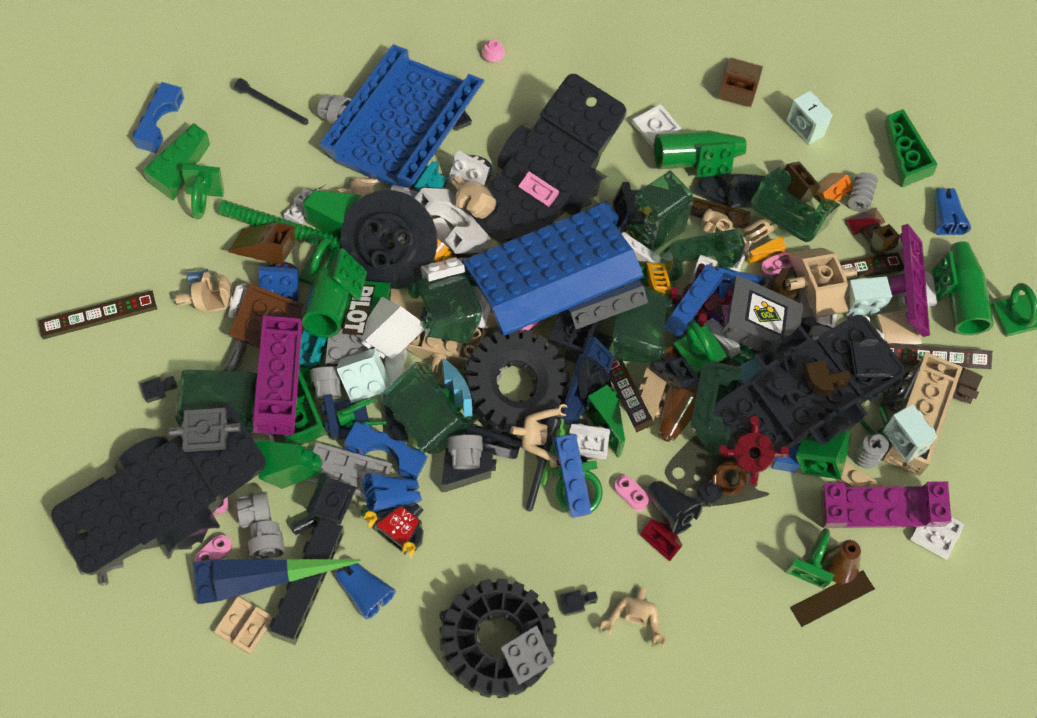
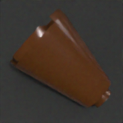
[657,385,704,442]
[820,540,861,584]

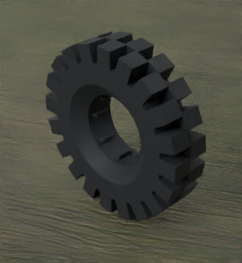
[462,329,570,437]
[440,578,557,698]

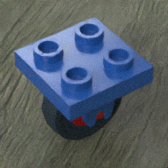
[258,262,299,302]

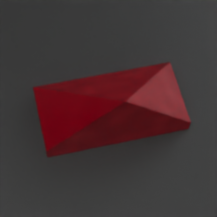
[845,207,885,235]
[639,519,682,561]

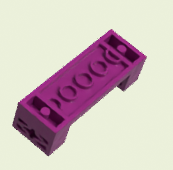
[253,316,302,435]
[820,481,952,528]

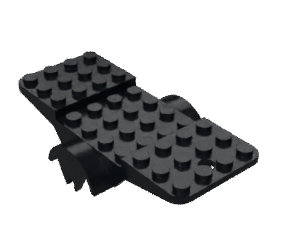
[470,74,627,244]
[706,314,905,474]
[51,405,266,575]

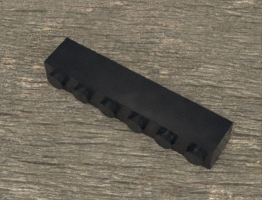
[269,518,345,645]

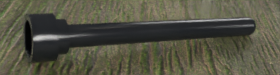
[234,78,309,125]
[454,417,542,449]
[526,417,562,512]

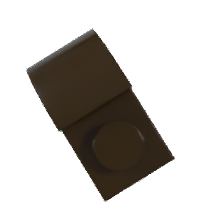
[861,223,900,255]
[766,267,800,301]
[803,360,851,396]
[953,368,983,404]

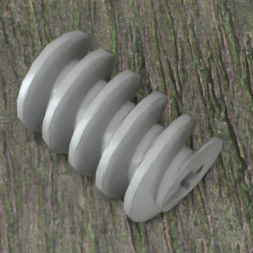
[848,172,878,212]
[855,434,889,468]

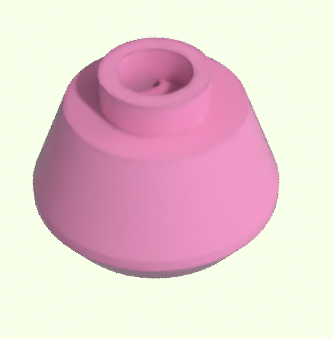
[482,40,505,62]

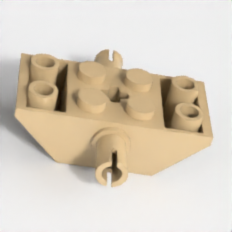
[785,247,857,318]
[405,305,487,377]

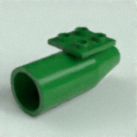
[653,130,747,177]
[932,241,994,335]
[302,248,367,338]

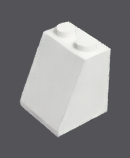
[356,297,427,359]

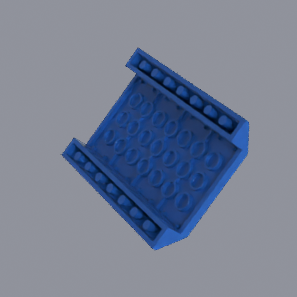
[319,44,484,187]
[461,205,644,335]

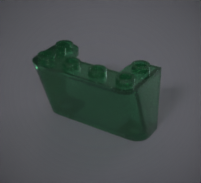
[659,229,745,281]

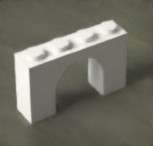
[415,188,492,254]

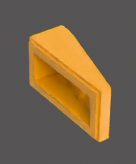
[747,236,786,264]
[646,263,671,297]

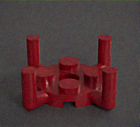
[668,263,733,327]
[719,416,789,487]

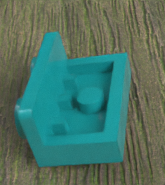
[413,161,447,193]
[299,329,328,369]

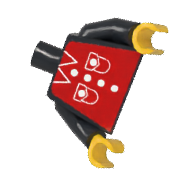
[362,503,424,558]

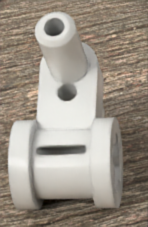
[228,283,249,318]

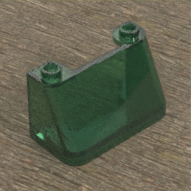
[408,272,482,344]
[613,285,673,363]
[691,362,742,457]

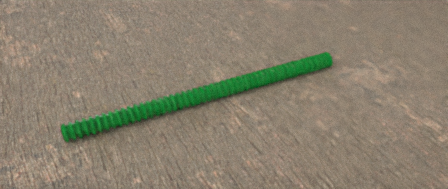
[219,200,477,294]

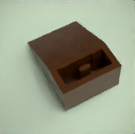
[718,57,763,107]
[228,222,295,265]

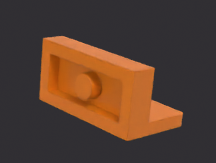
[815,173,853,208]

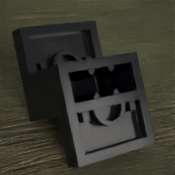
[548,309,614,364]

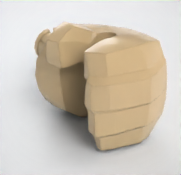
[451,176,496,219]
[176,272,234,313]

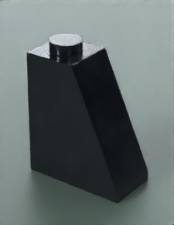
[441,448,497,492]

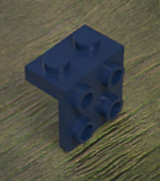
[321,394,369,440]

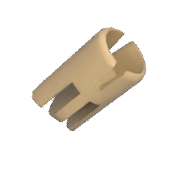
[743,214,778,245]

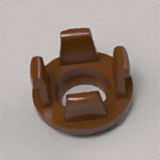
[712,461,748,496]

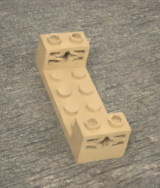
[883,352,963,476]

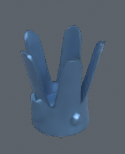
[185,269,215,290]

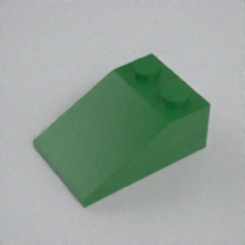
[585,385,625,458]

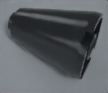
[648,480,703,535]

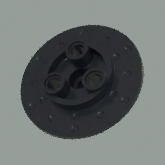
[341,190,438,290]

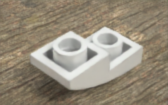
[284,188,312,225]
[384,348,408,386]

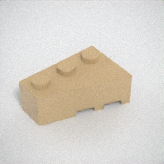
[639,359,670,421]

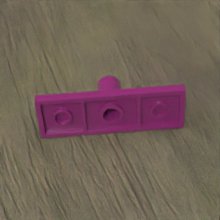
[887,224,930,337]

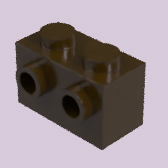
[778,161,821,204]

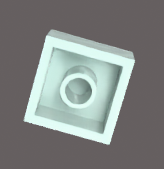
[787,91,832,145]
[845,277,892,318]
[337,348,391,403]
[883,404,938,463]

